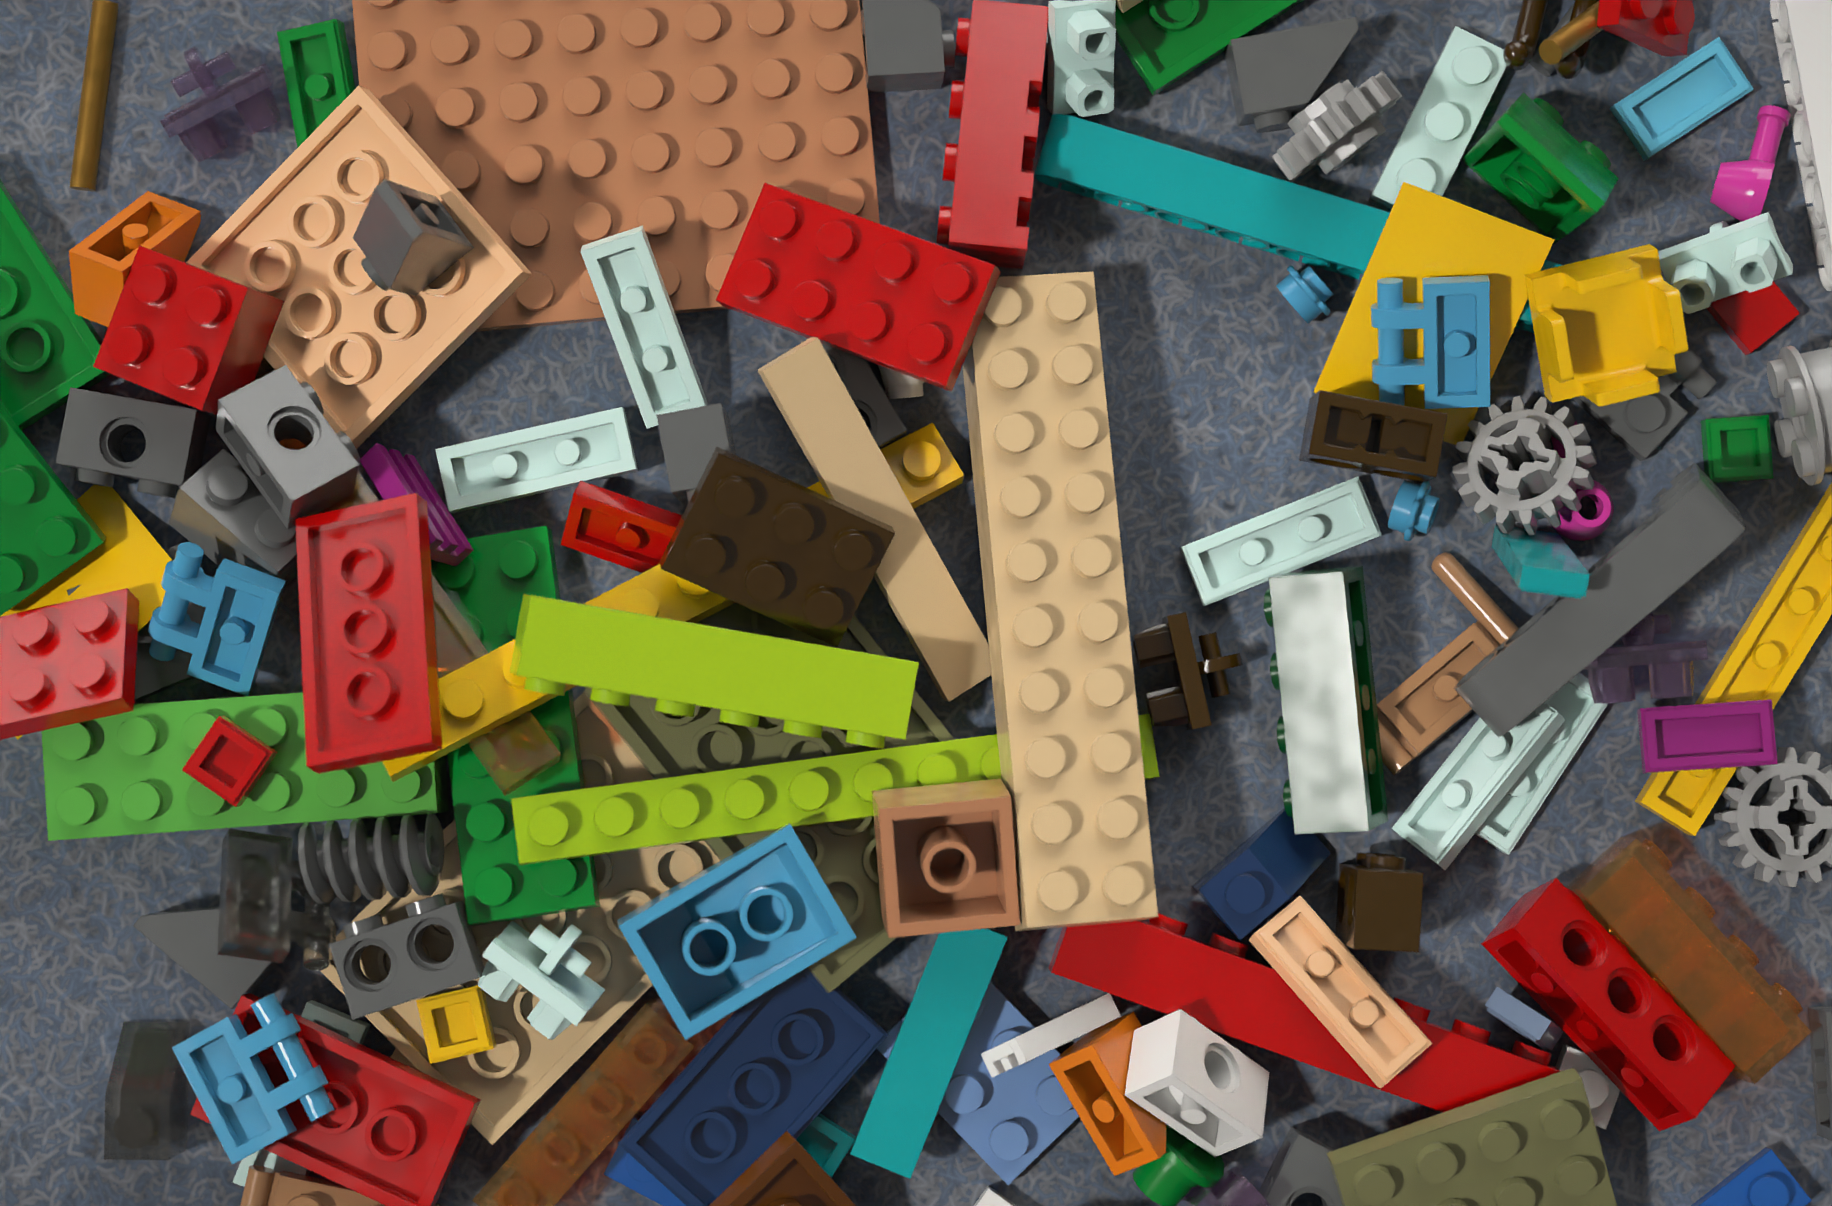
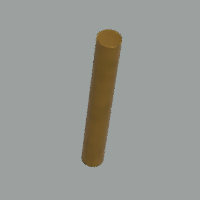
[69,0,119,192]
[1539,1,1603,65]

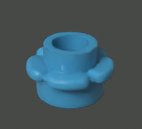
[1276,265,1334,324]
[1388,480,1440,541]

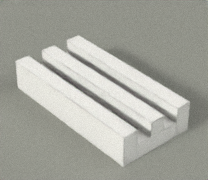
[981,993,1121,1077]

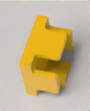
[1524,244,1688,406]

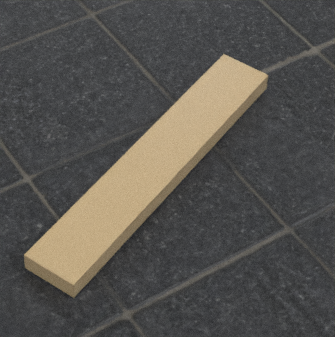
[757,337,991,702]

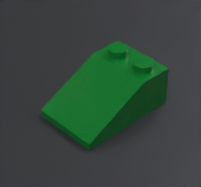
[1461,92,1619,244]

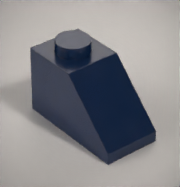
[1192,808,1331,940]

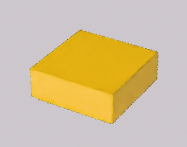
[416,985,497,1064]

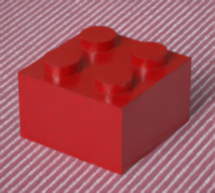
[93,245,284,415]

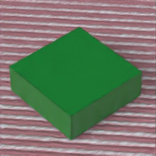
[1701,415,1773,483]

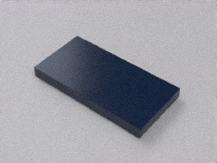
[618,968,889,1206]

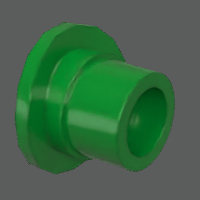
[1133,1124,1224,1206]

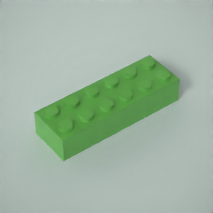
[42,692,449,841]

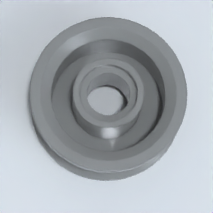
[1767,339,1832,486]

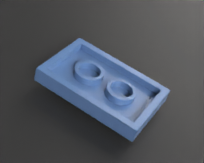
[877,980,1079,1185]

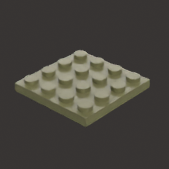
[1327,1067,1617,1206]

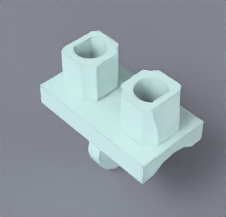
[1045,0,1116,117]
[1658,212,1793,314]
[478,920,605,1040]

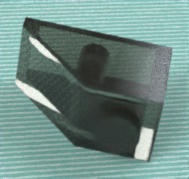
[104,1021,190,1160]

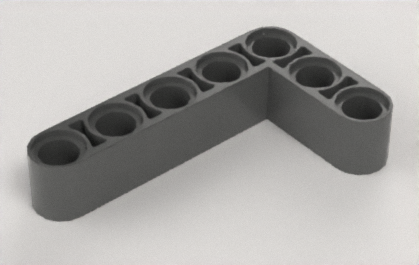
[1454,463,1745,737]

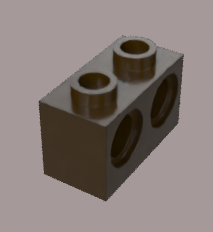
[1299,390,1448,483]
[1335,852,1423,953]

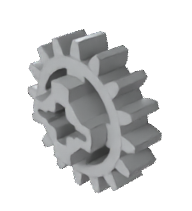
[1272,71,1402,182]
[1452,396,1597,535]
[1714,747,1832,887]

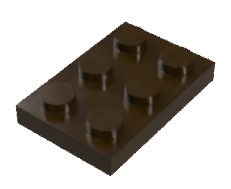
[660,447,895,647]

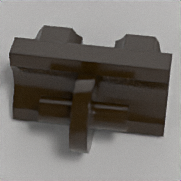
[1131,612,1243,730]

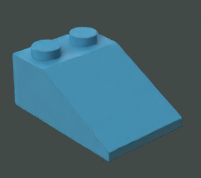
[617,824,857,1040]

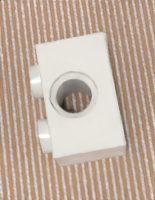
[1125,1009,1269,1157]

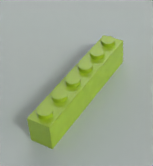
[510,594,919,748]

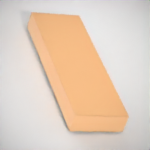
[1249,896,1432,1089]

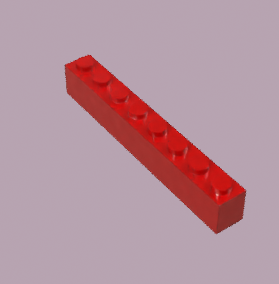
[1049,913,1561,1112]

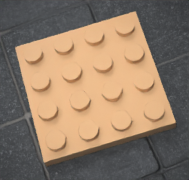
[186,85,532,449]

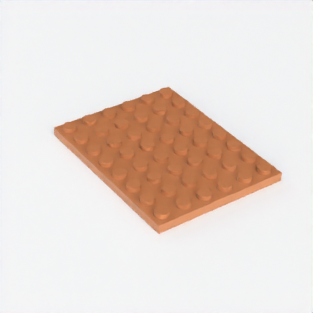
[352,0,880,332]

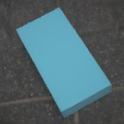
[1610,37,1754,161]

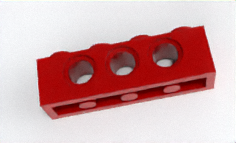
[1481,878,1736,1132]

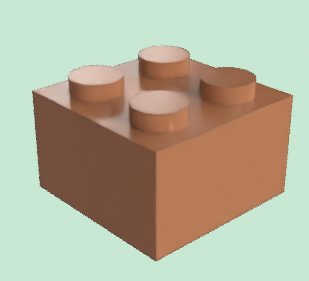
[872,779,1020,938]

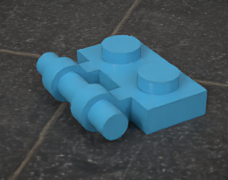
[1371,275,1490,409]
[148,542,286,696]
[172,993,335,1165]

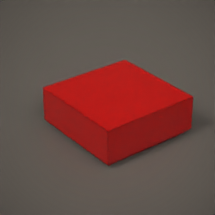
[1706,281,1800,356]
[182,716,278,807]

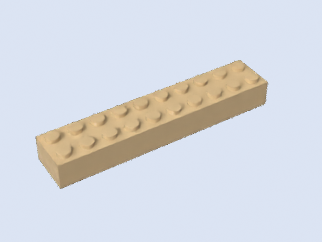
[963,271,1158,931]

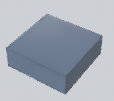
[1485,987,1564,1051]

